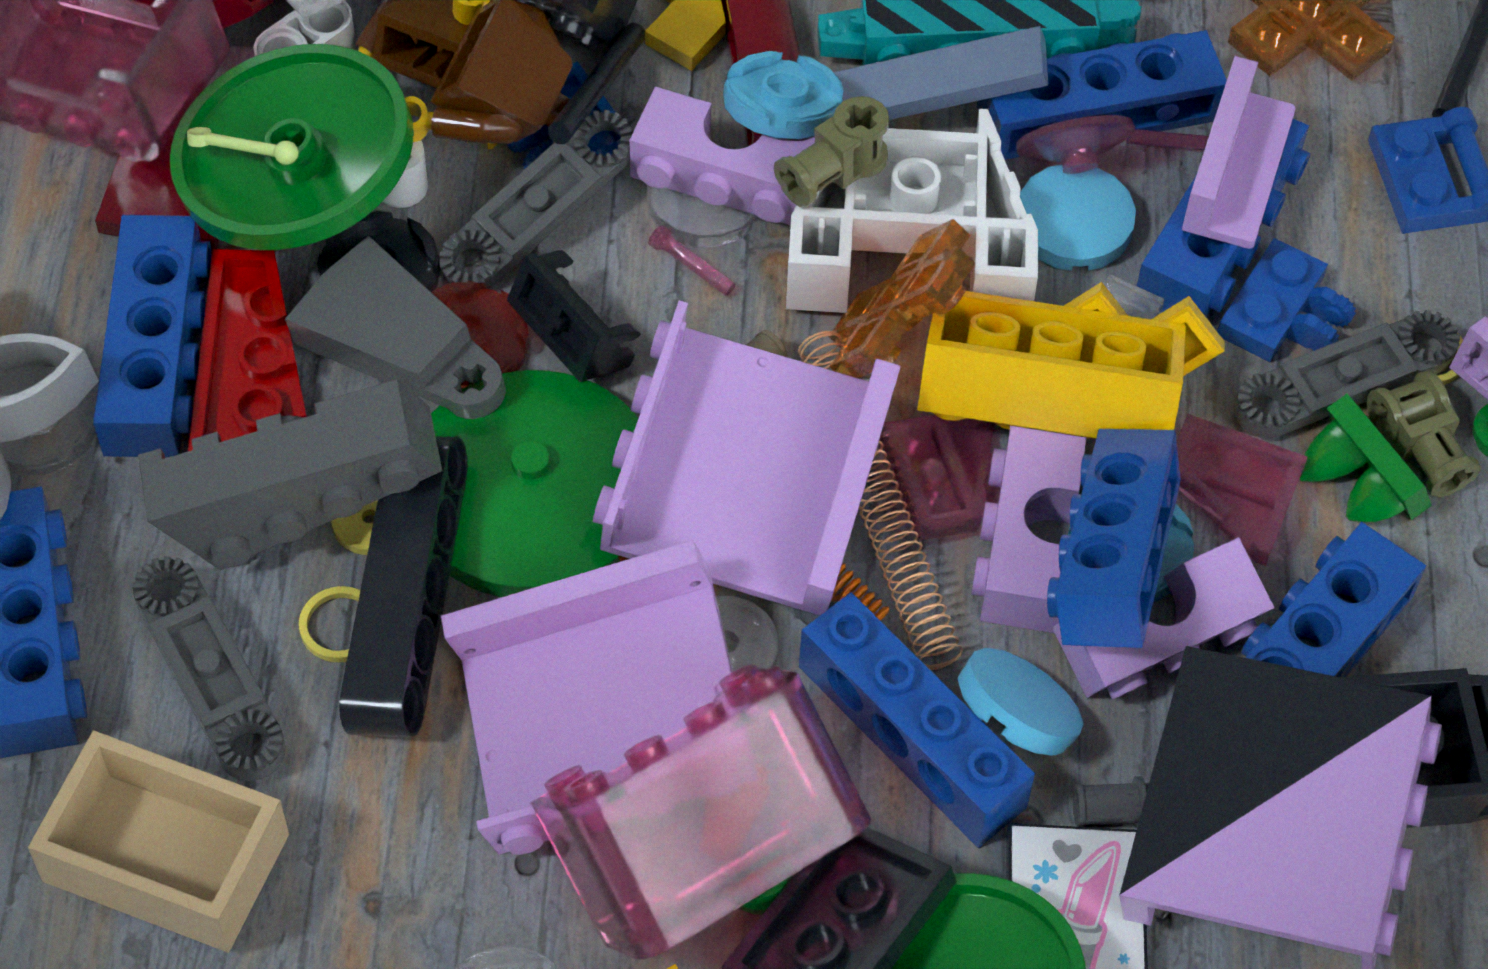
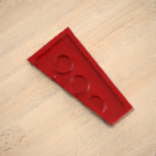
[188,249,307,452]

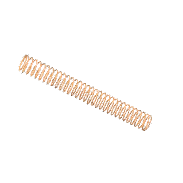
[798,331,963,670]

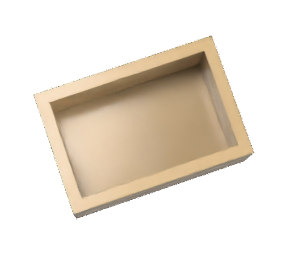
[28,730,289,953]

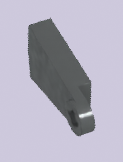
[285,236,506,419]

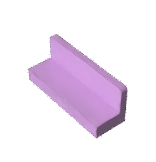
[1182,56,1296,249]

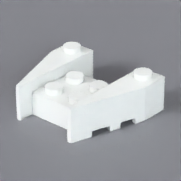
[786,109,1038,313]

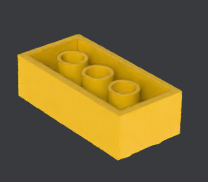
[917,287,1186,439]

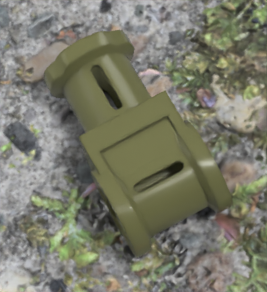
[773,96,889,207]
[1367,370,1481,498]

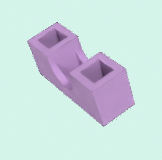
[629,87,815,225]
[971,426,1086,633]
[1052,537,1275,700]

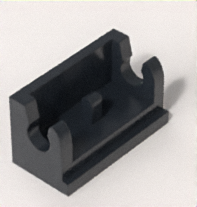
[506,250,641,382]

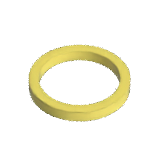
[299,586,360,662]

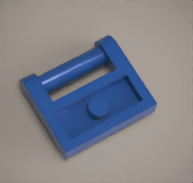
[1368,107,1488,234]

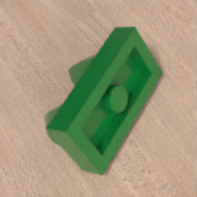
[1298,393,1432,522]

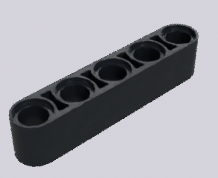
[339,436,468,737]

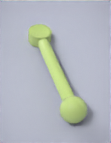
[187,127,298,165]

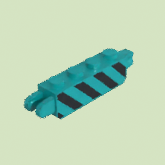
[817,0,1142,65]

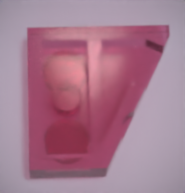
[1177,414,1308,566]
[879,415,996,541]

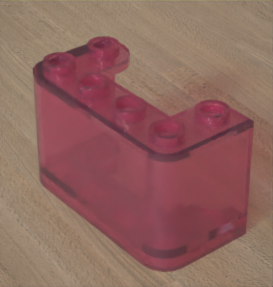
[0,0,230,161]
[530,664,872,960]

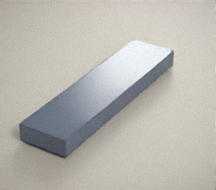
[833,26,1048,120]

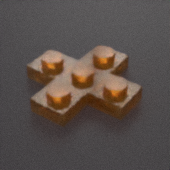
[1228,0,1395,81]
[828,219,975,378]

